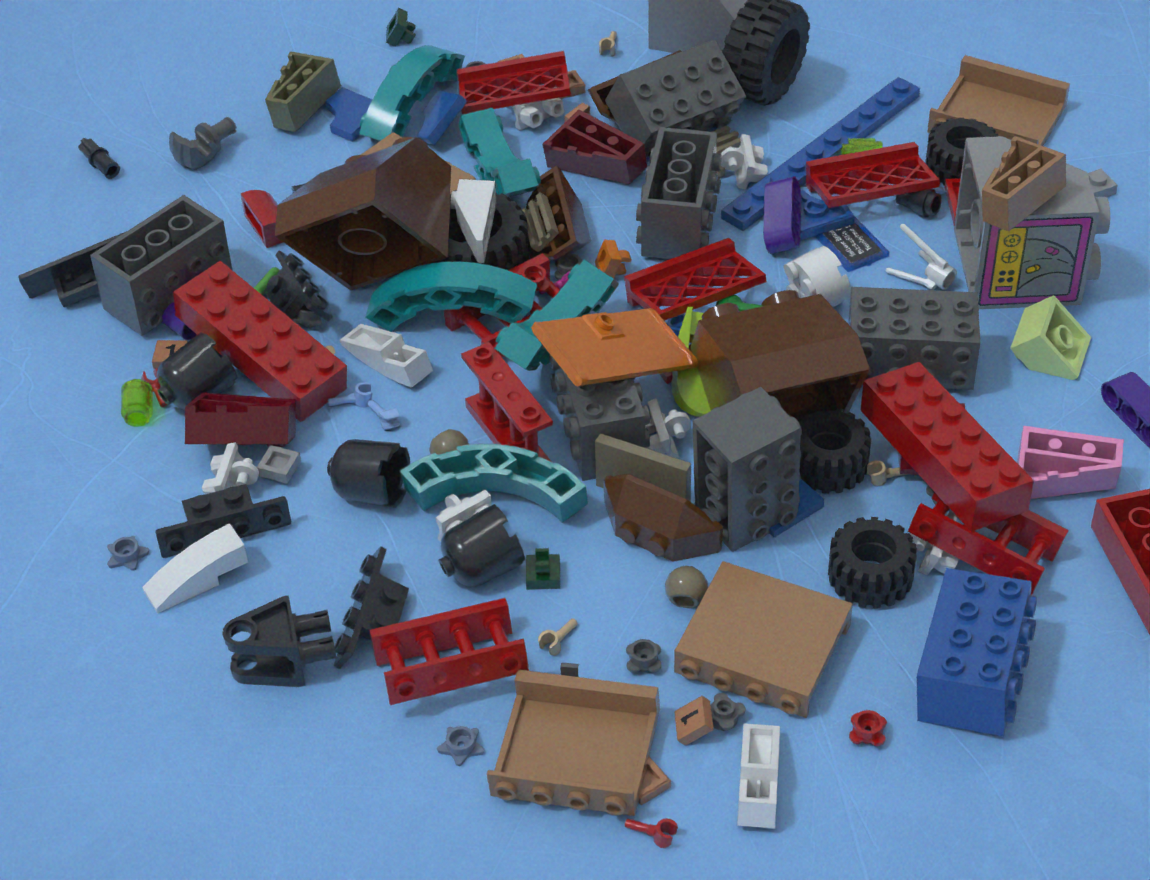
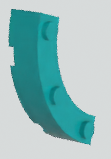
[359,45,465,141]
[458,108,541,197]
[494,259,619,371]
[365,261,537,332]
[400,444,588,523]

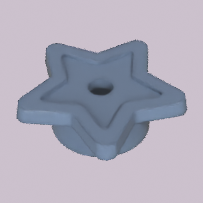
[107,536,149,571]
[437,726,484,766]

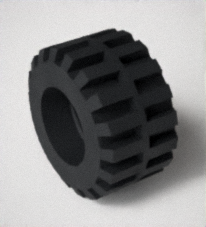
[925,118,999,186]
[798,407,871,494]
[828,517,917,609]

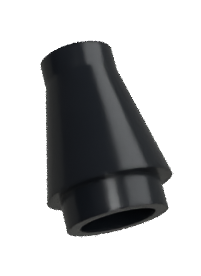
[896,189,942,217]

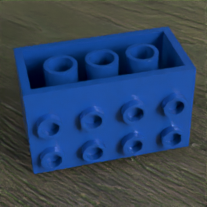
[916,568,1037,736]

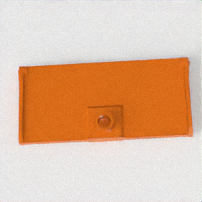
[531,308,698,387]

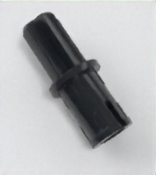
[78,138,120,179]

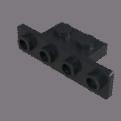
[18,231,127,307]
[264,251,333,321]
[155,484,291,558]
[333,546,409,669]

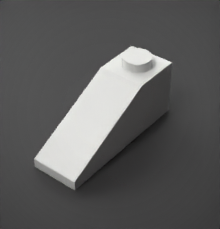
[451,179,496,263]

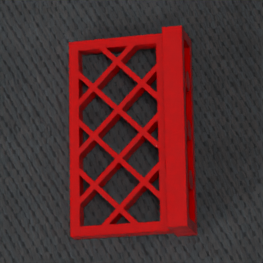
[457,51,571,115]
[806,142,940,208]
[624,238,767,321]

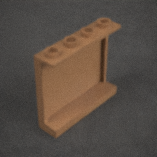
[927,55,1070,146]
[674,561,853,718]
[487,670,660,816]

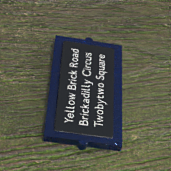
[814,216,889,272]

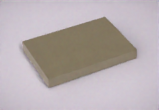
[595,434,691,502]

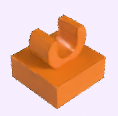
[595,239,632,279]

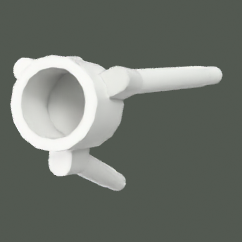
[886,224,957,290]

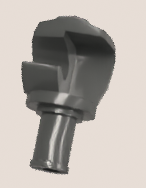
[169,117,237,169]

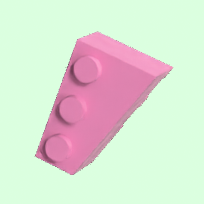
[1017,426,1124,499]

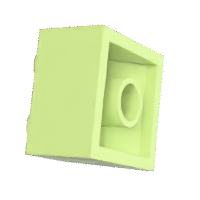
[1010,295,1091,380]

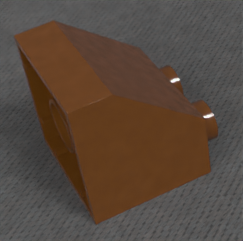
[275,137,451,291]
[691,290,870,421]

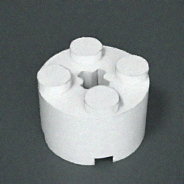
[784,246,851,307]

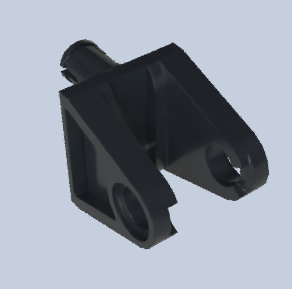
[222,595,337,687]

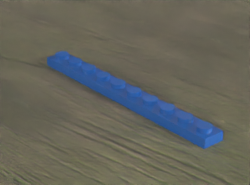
[721,77,920,231]

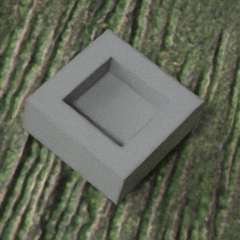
[1088,169,1118,197]
[257,445,301,484]

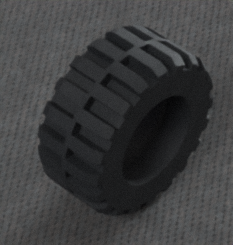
[722,0,810,106]
[434,190,529,270]

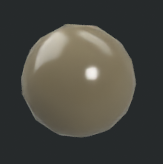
[429,429,469,455]
[665,566,708,608]

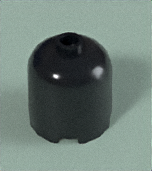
[157,332,238,410]
[327,439,410,508]
[438,504,525,587]

